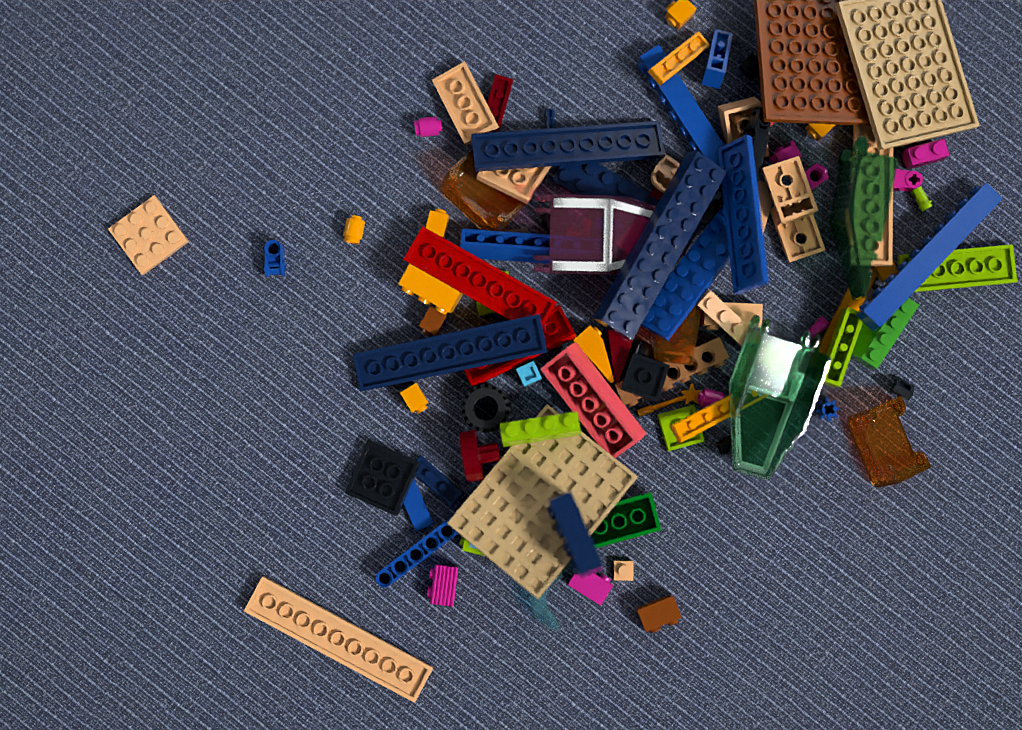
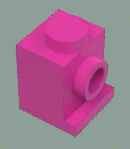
[769,140,802,165]

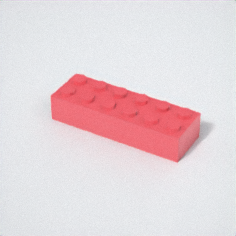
[540,342,647,458]

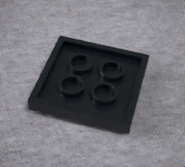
[345,440,421,516]

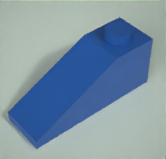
[701,29,733,89]

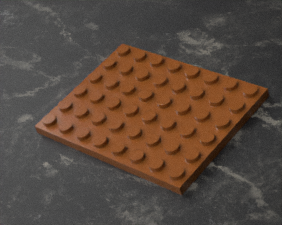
[754,0,871,126]

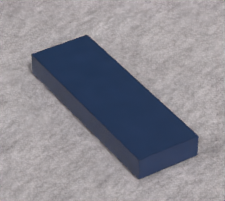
[415,455,464,507]

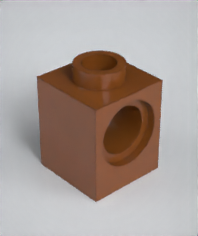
[419,306,448,337]

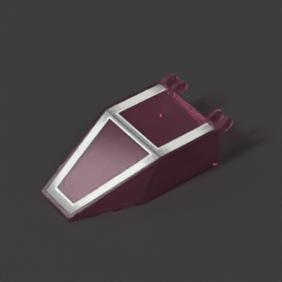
[534,195,685,274]

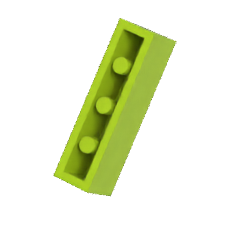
[816,307,863,388]
[500,411,581,447]

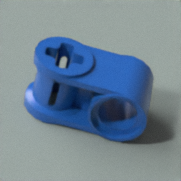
[264,240,286,277]

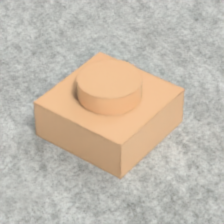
[613,560,634,581]

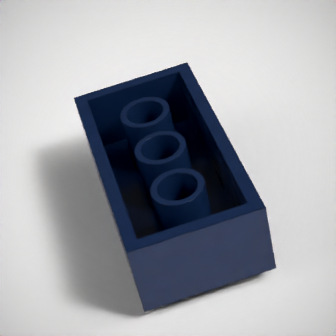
[547,491,604,579]

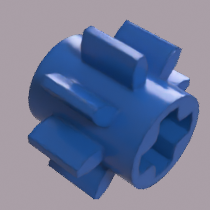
[814,398,840,422]

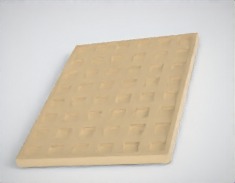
[447,404,638,599]

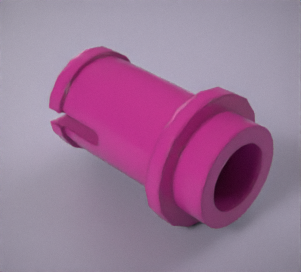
[805,316,830,340]

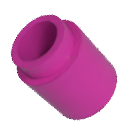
[414,116,442,137]
[697,388,727,408]

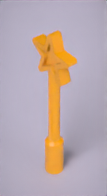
[637,384,703,417]

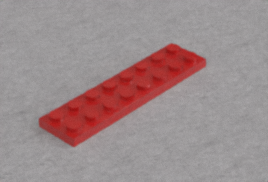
[403,226,557,326]

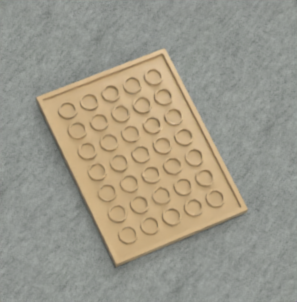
[835,0,980,151]

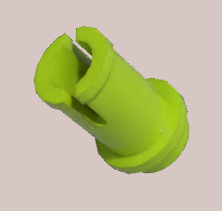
[910,186,932,212]

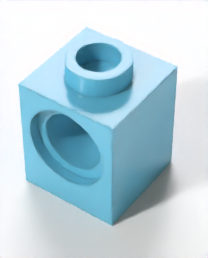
[516,361,542,387]

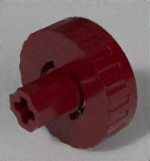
[460,430,500,482]

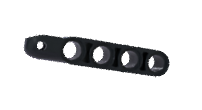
[743,107,771,186]

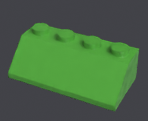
[851,286,919,370]

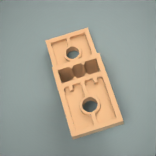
[761,156,825,263]

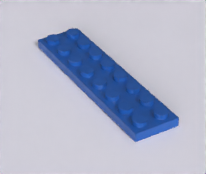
[718,134,769,295]
[641,204,730,341]

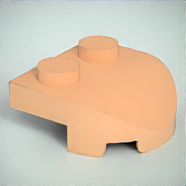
[651,154,680,193]

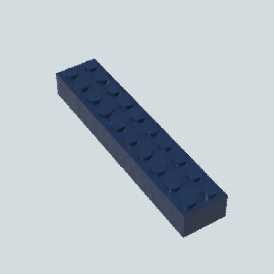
[592,151,727,340]

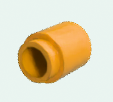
[343,215,365,244]

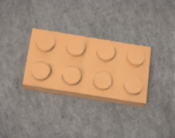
[432,61,499,146]

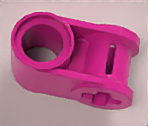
[893,169,923,192]

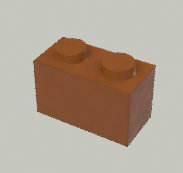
[636,594,682,633]

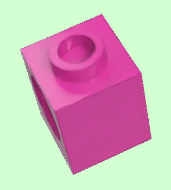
[805,162,829,191]

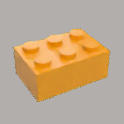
[398,264,463,314]

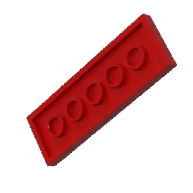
[464,305,576,388]

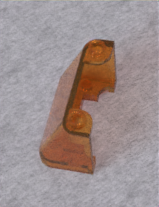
[440,150,533,231]
[847,395,931,487]

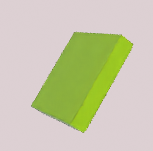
[657,405,705,451]

